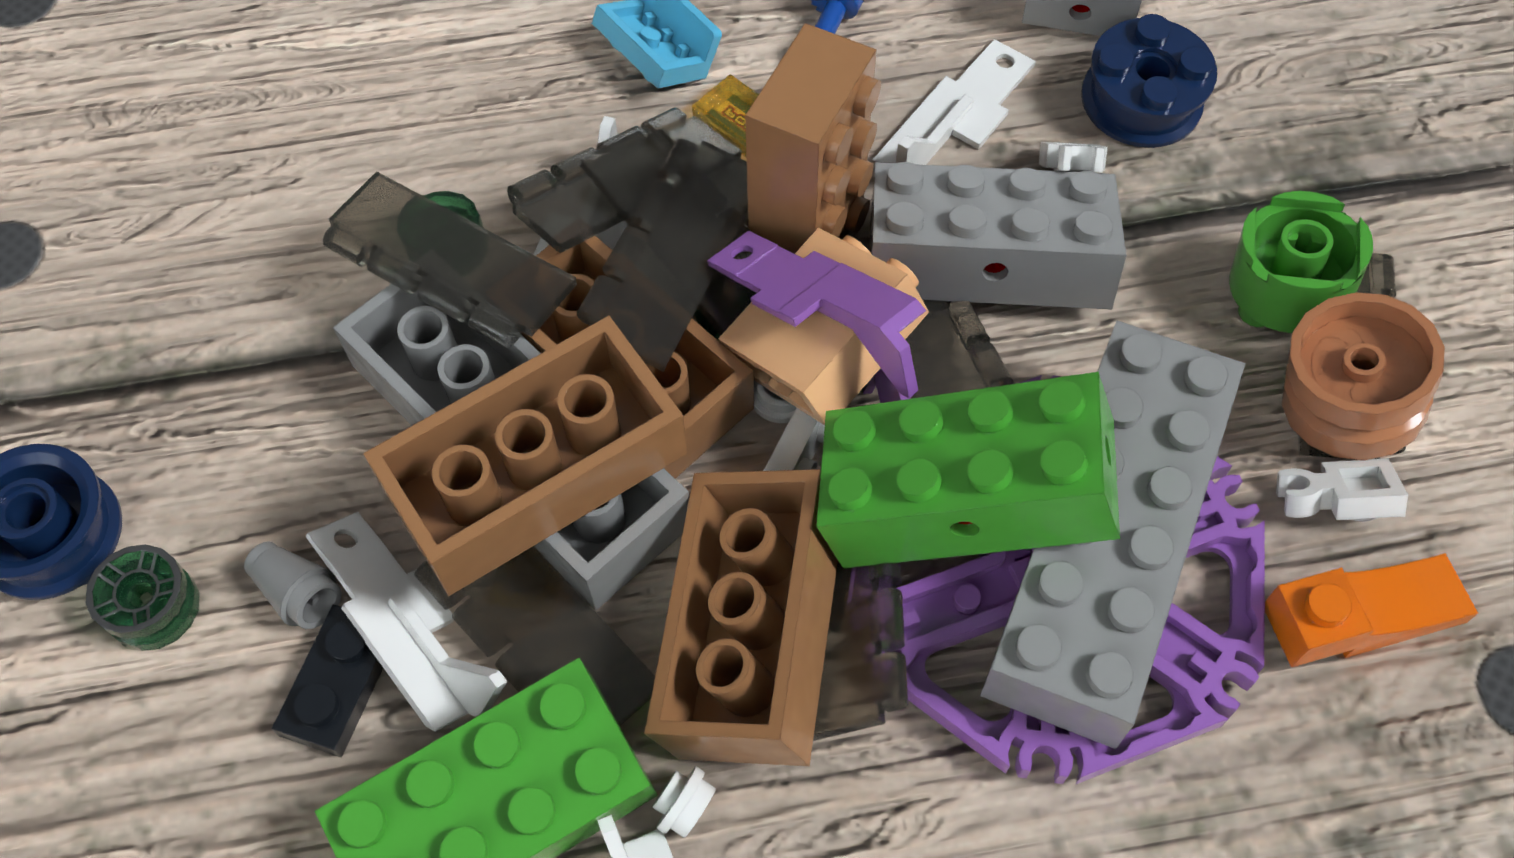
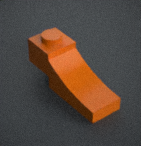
[1265,553,1478,668]

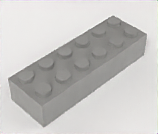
[333,253,689,611]
[980,320,1246,749]

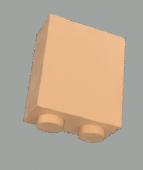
[718,228,929,425]

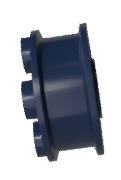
[1081,14,1217,148]
[0,444,122,600]

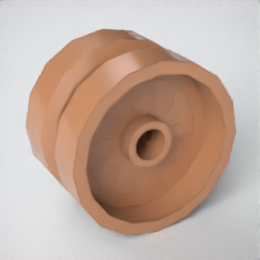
[1282,292,1445,461]

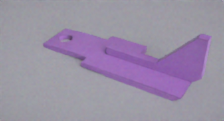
[707,231,926,398]

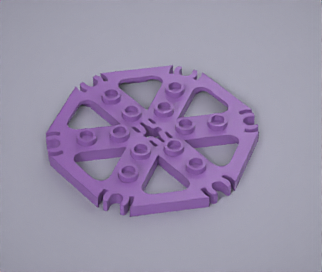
[849,375,1265,785]

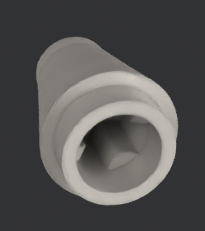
[244,542,342,629]

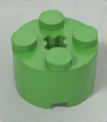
[1229,191,1373,333]

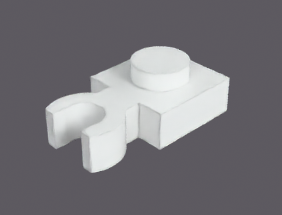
[1039,142,1107,173]
[1276,458,1408,522]

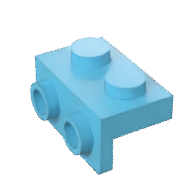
[591,0,722,89]

